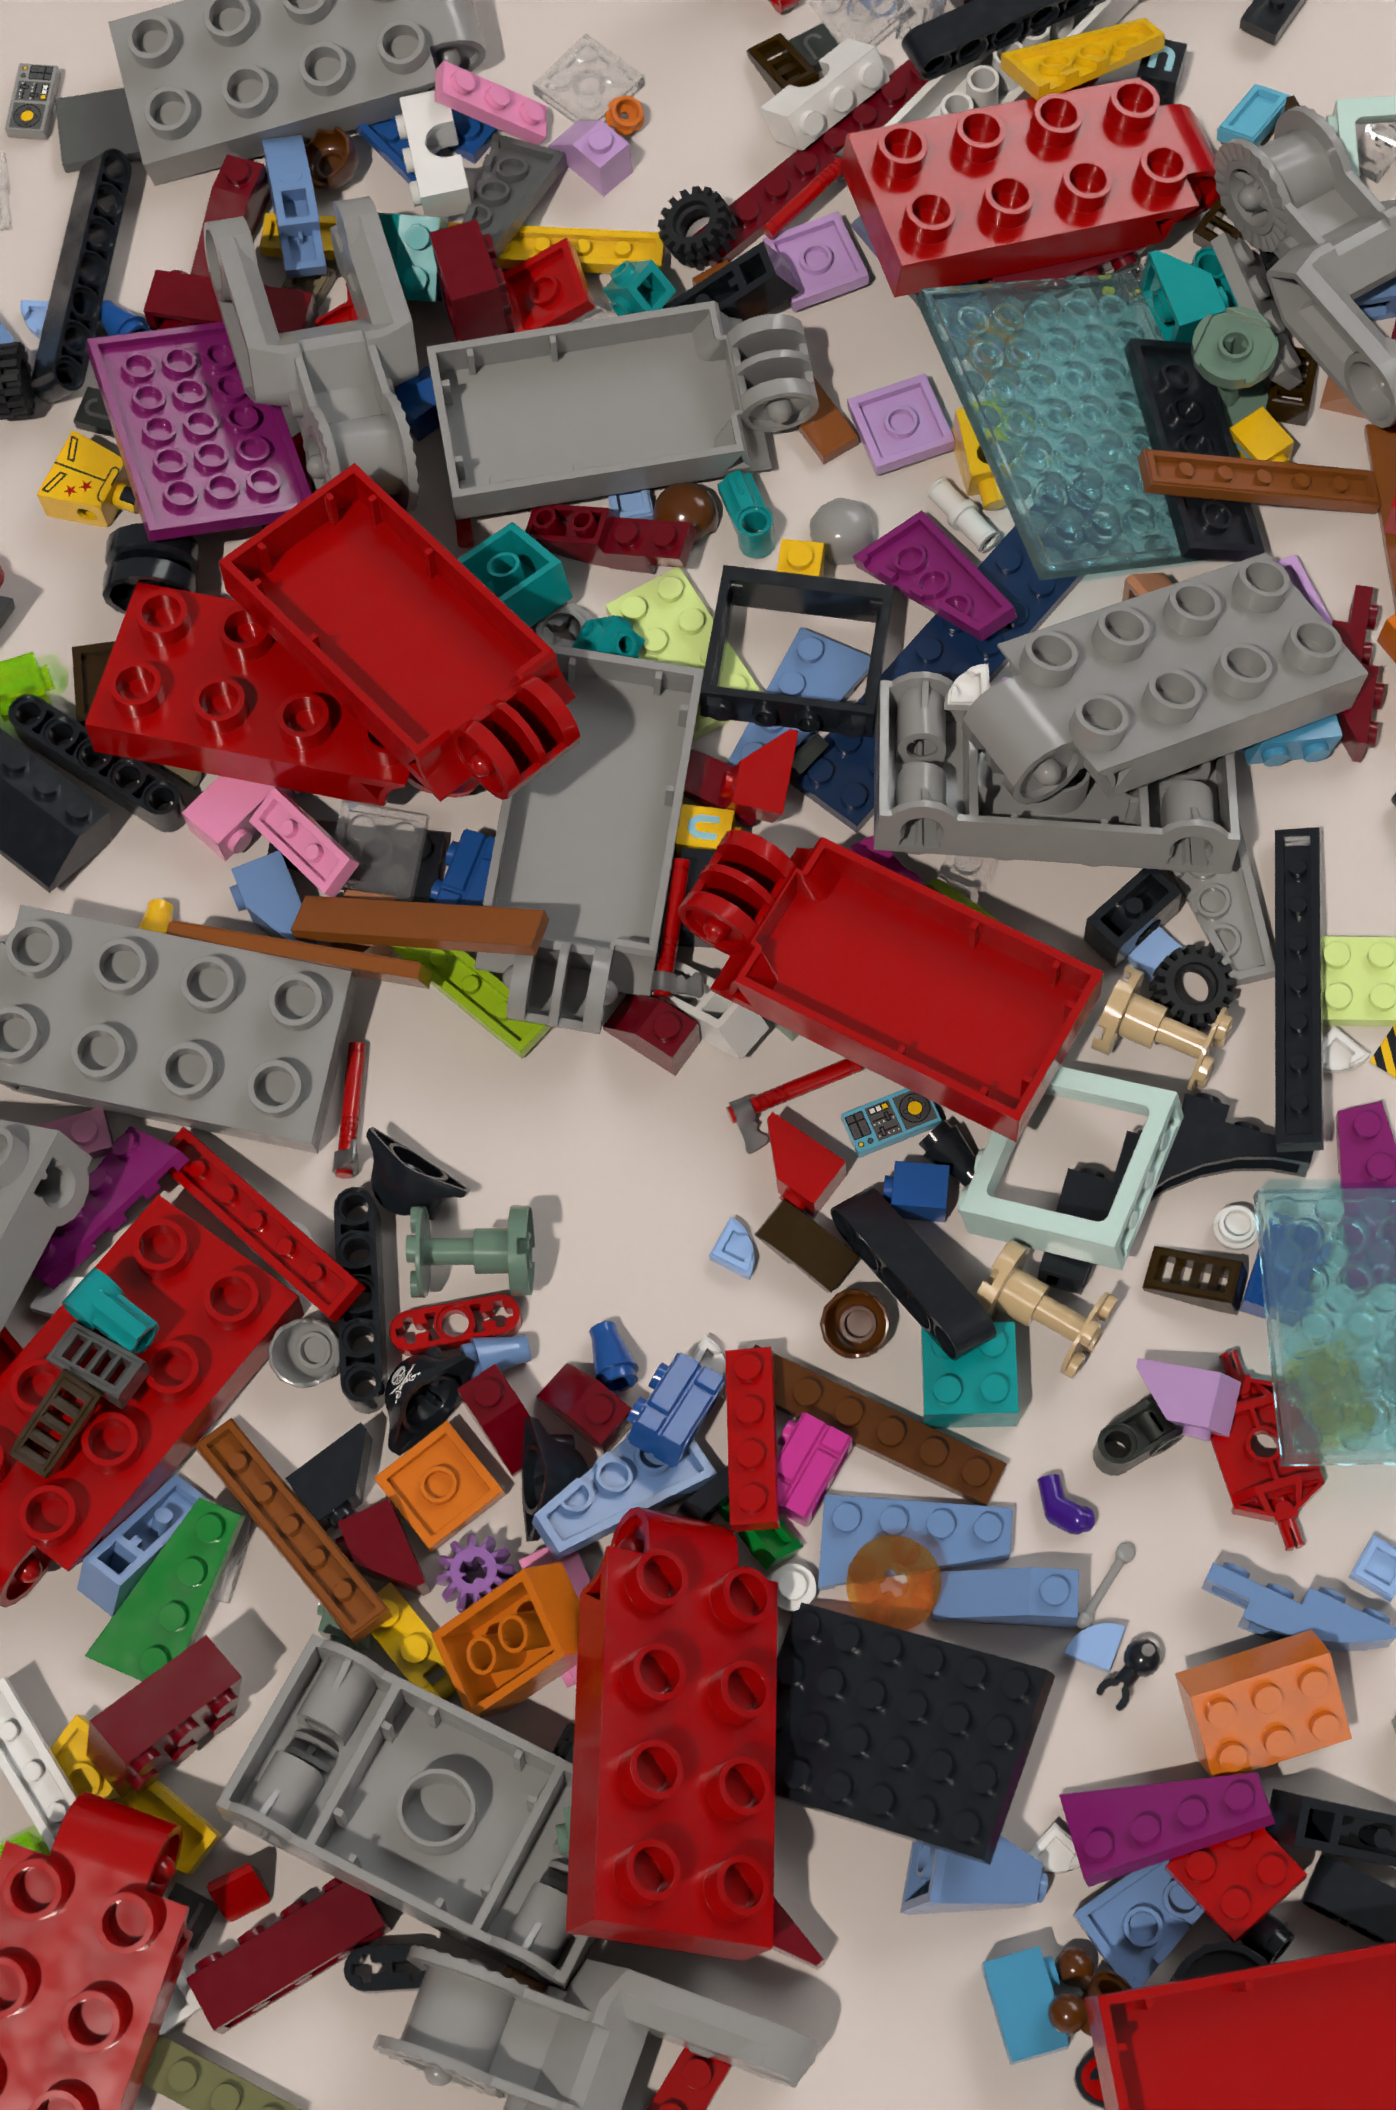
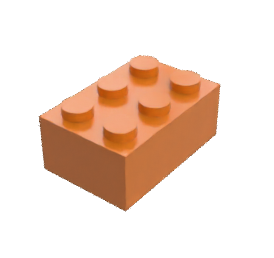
[431,1562,580,1718]
[1175,1629,1352,1777]

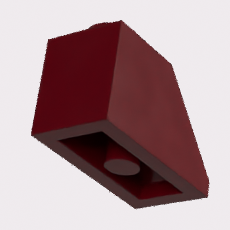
[603,994,701,1076]
[536,1363,633,1455]
[456,1364,530,1477]
[335,1498,431,1596]

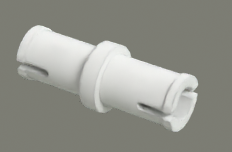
[927,477,1000,553]

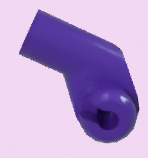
[1037,1474,1096,1535]

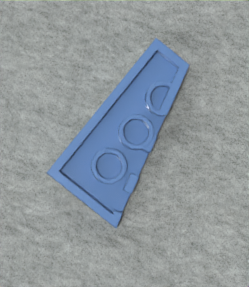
[727,627,871,767]
[532,1432,717,1561]
[1073,1859,1204,1988]

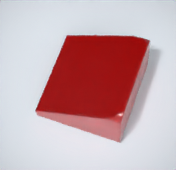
[206,1863,271,1922]

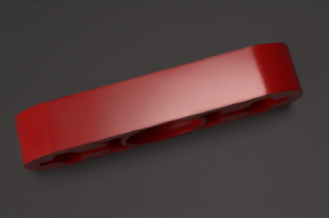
[389,1294,522,1356]

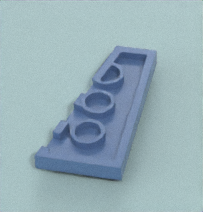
[818,1495,1013,1591]

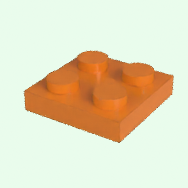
[374,1420,505,1553]

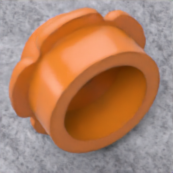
[605,96,644,136]

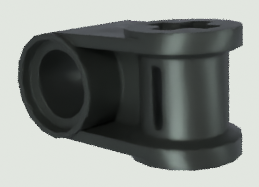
[1093,1396,1184,1476]

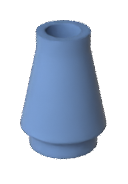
[460,1334,531,1381]

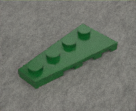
[85,1498,246,1681]

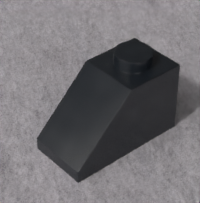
[285,1422,373,1531]

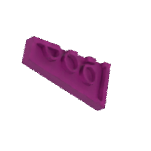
[853,510,1017,641]
[1335,1101,1396,1296]
[30,1126,189,1290]
[1059,1772,1276,1887]

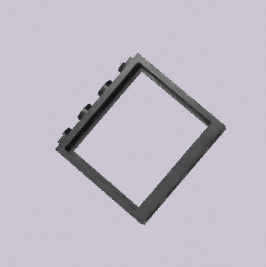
[700,565,894,738]

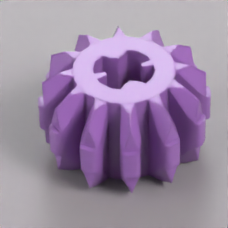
[435,1534,517,1613]

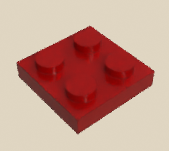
[503,237,596,332]
[1165,1828,1307,1943]

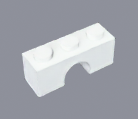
[760,38,890,151]
[395,90,472,217]

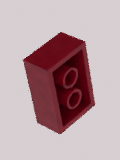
[429,219,515,342]
[86,1635,243,1798]

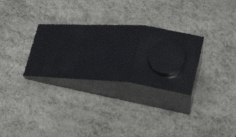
[663,242,800,322]
[1265,1789,1396,1867]

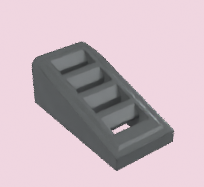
[45,1322,150,1410]

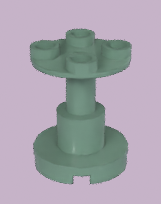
[1191,307,1279,428]
[406,1205,535,1298]

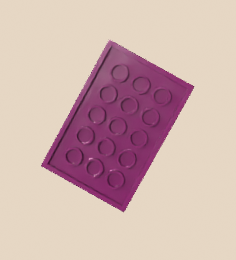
[87,322,312,542]

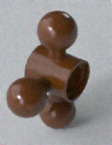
[1048,1947,1133,2037]

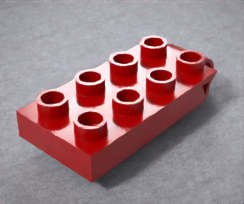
[840,77,1220,298]
[219,463,581,802]
[85,582,475,807]
[677,829,1104,1143]
[0,1194,305,1608]
[566,1507,778,1961]
[0,1791,193,2110]
[1084,1941,1396,2110]

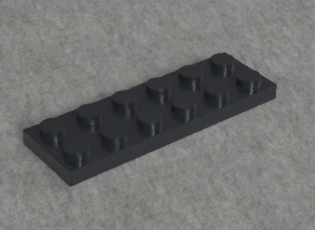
[1124,338,1265,561]

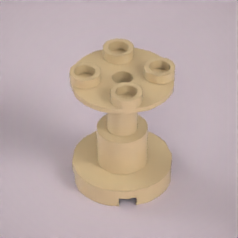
[1091,966,1233,1091]
[975,1239,1119,1379]

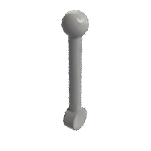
[1076,1543,1135,1629]

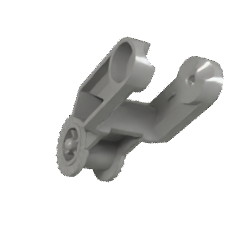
[1213,106,1396,428]
[204,196,419,512]
[373,1945,820,2110]

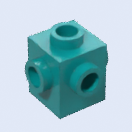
[602,260,677,316]
[572,615,645,658]

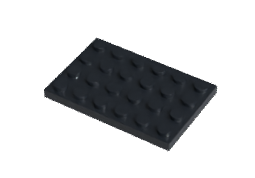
[775,1602,1055,1865]

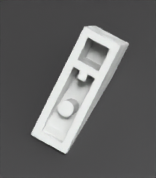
[650,954,769,1061]

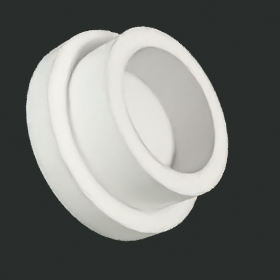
[1213,1205,1260,1251]
[770,1564,816,1612]

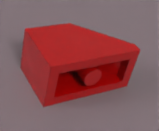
[719,729,798,823]
[767,1112,846,1218]

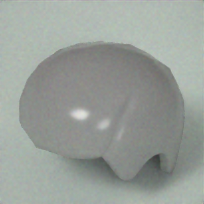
[809,498,876,565]
[268,1317,340,1388]

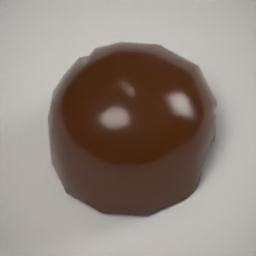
[305,126,359,190]
[653,482,720,545]
[819,1289,891,1359]

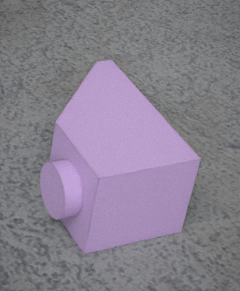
[548,120,632,197]
[1136,1358,1241,1441]

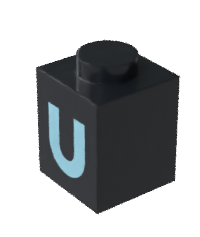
[1136,39,1187,106]

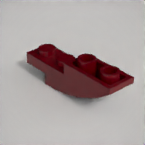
[525,504,697,574]
[1331,585,1384,763]

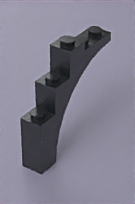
[1037,1093,1314,1295]

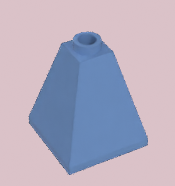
[900,1835,1048,1915]

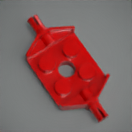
[1210,1350,1325,1551]

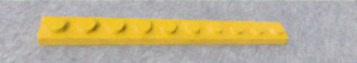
[260,213,665,274]

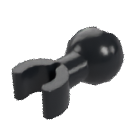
[1096,1639,1162,1711]

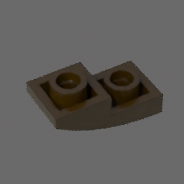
[754,1199,859,1293]

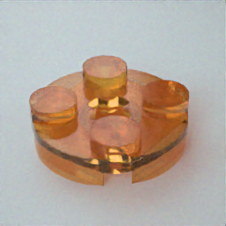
[846,1535,942,1631]

